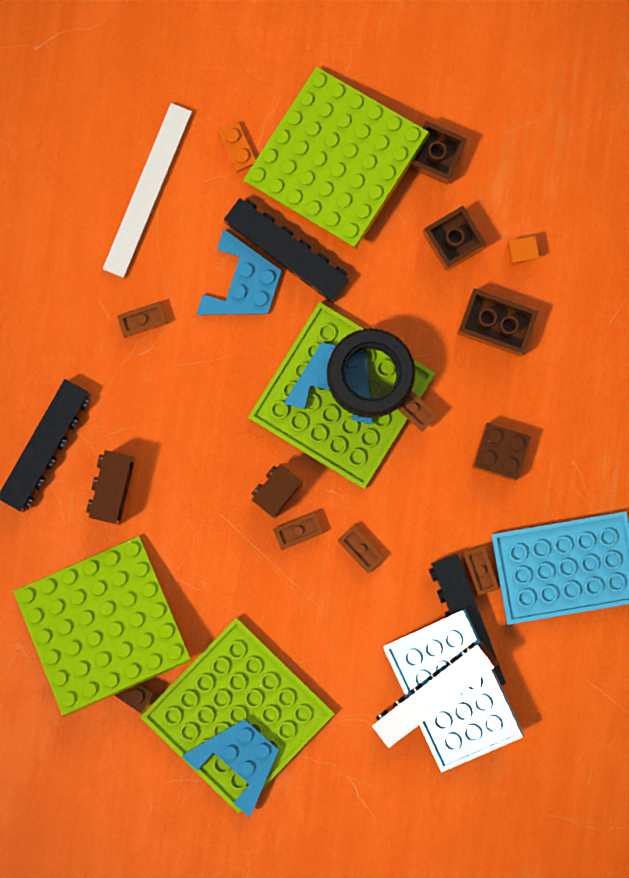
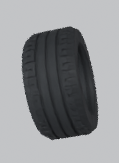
[327,328,415,418]

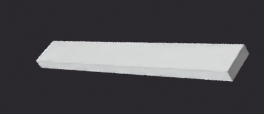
[103,103,192,278]

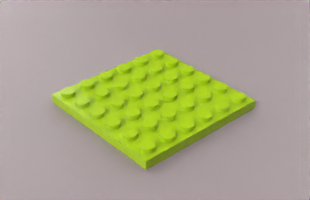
[243,67,430,249]
[248,302,435,489]
[13,536,192,717]
[140,618,335,814]

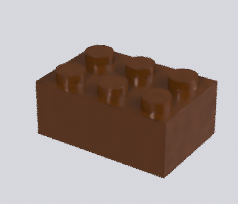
[457,288,539,357]
[86,450,135,525]

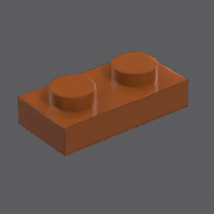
[117,302,168,338]
[397,391,438,432]
[273,512,324,550]
[337,525,385,574]
[462,546,499,596]

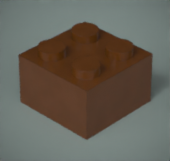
[409,121,467,185]
[423,206,487,271]
[472,423,531,481]
[251,464,302,518]

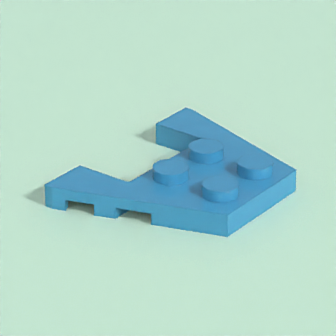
[197,230,282,316]
[285,342,372,425]
[182,719,279,817]

